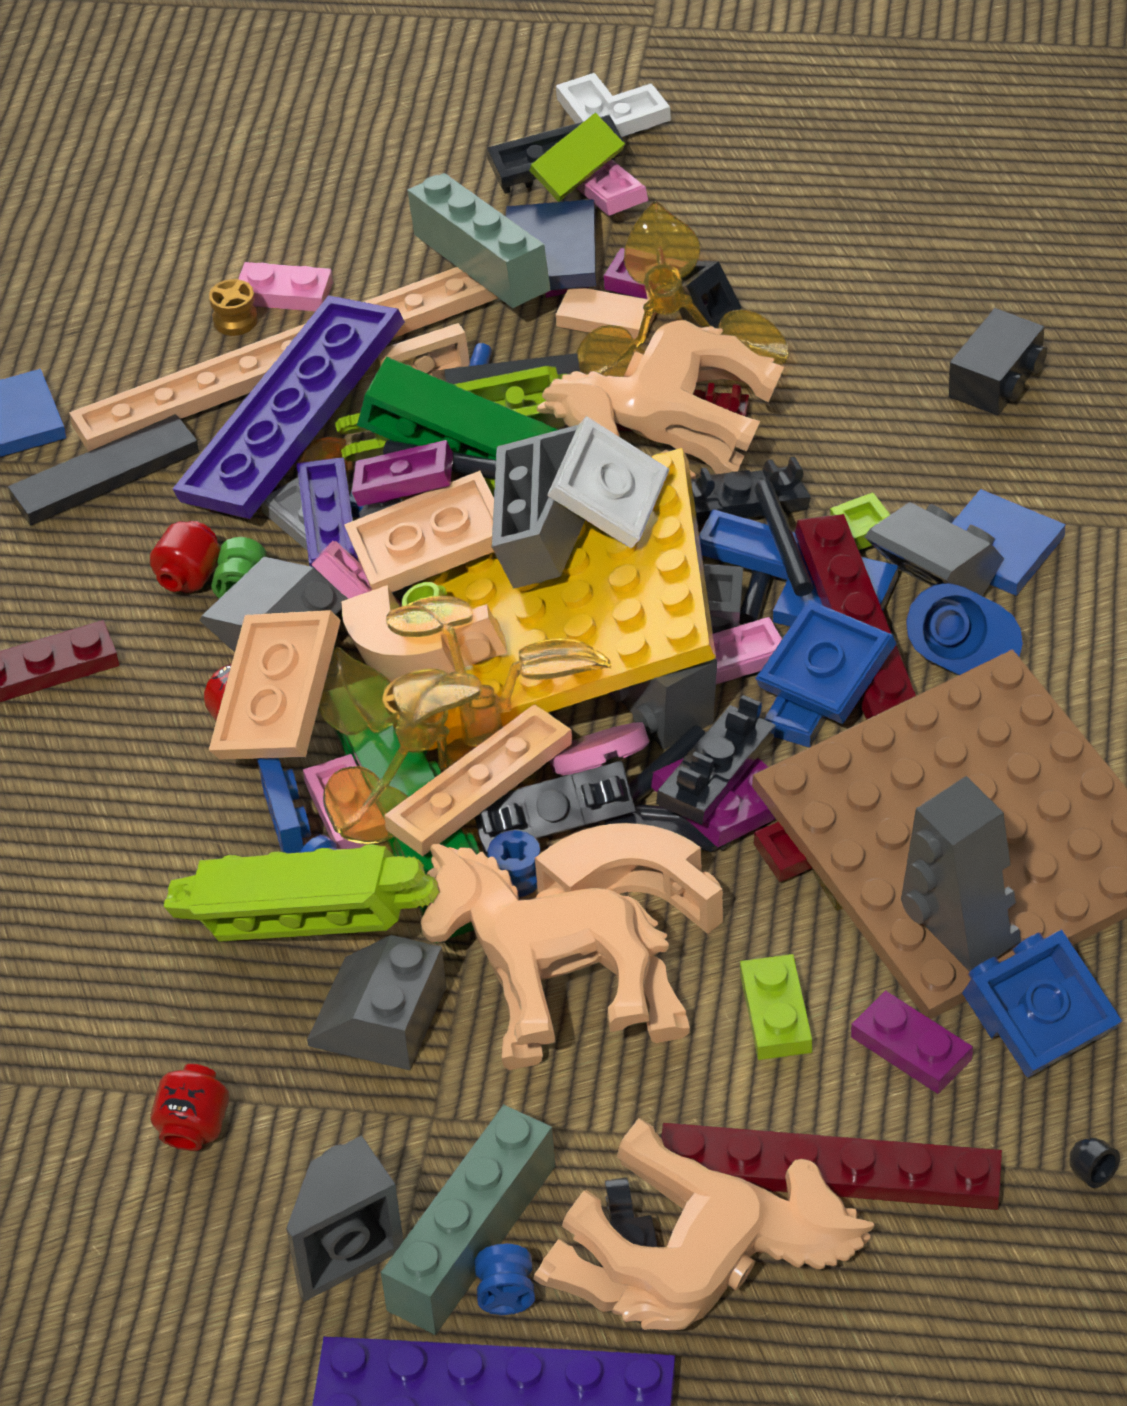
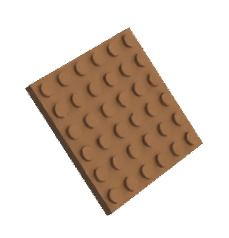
[752,649,1127,1019]

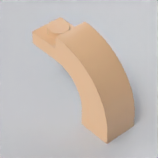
[341,585,507,689]
[535,823,723,934]

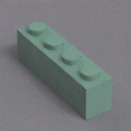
[407,173,550,308]
[381,1104,556,1335]

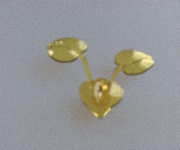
[576,201,789,382]
[386,596,612,747]
[318,647,539,844]

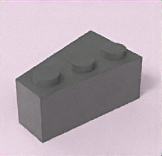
[492,424,585,589]
[609,659,717,750]
[901,776,1021,972]

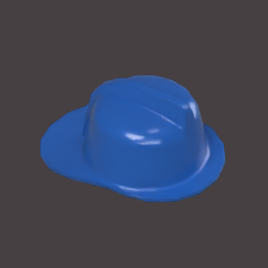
[906,583,1023,675]

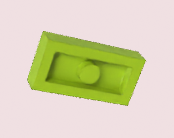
[740,954,812,1060]

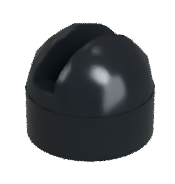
[1069,1138,1120,1188]

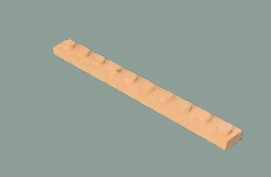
[69,267,498,452]

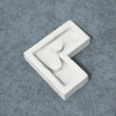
[556,73,671,137]

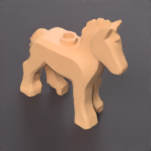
[537,320,784,474]
[421,844,690,1070]
[534,1118,875,1330]

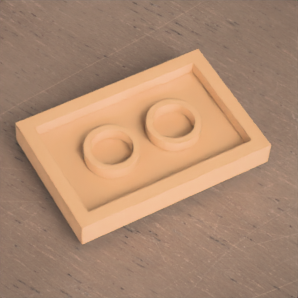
[344,471,494,592]
[209,610,341,760]

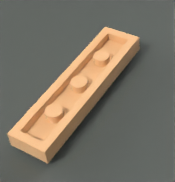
[384,704,572,856]

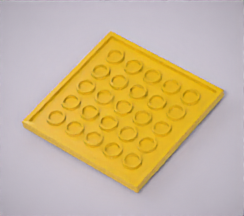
[412,448,716,751]

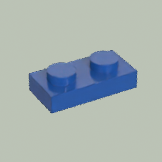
[257,758,311,854]

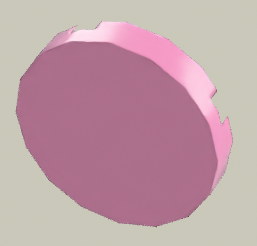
[549,722,650,775]

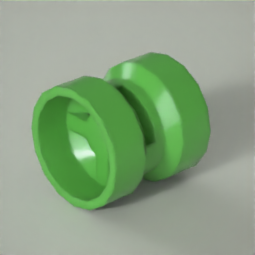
[211,537,268,599]

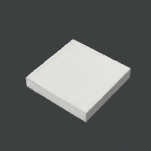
[547,416,669,548]

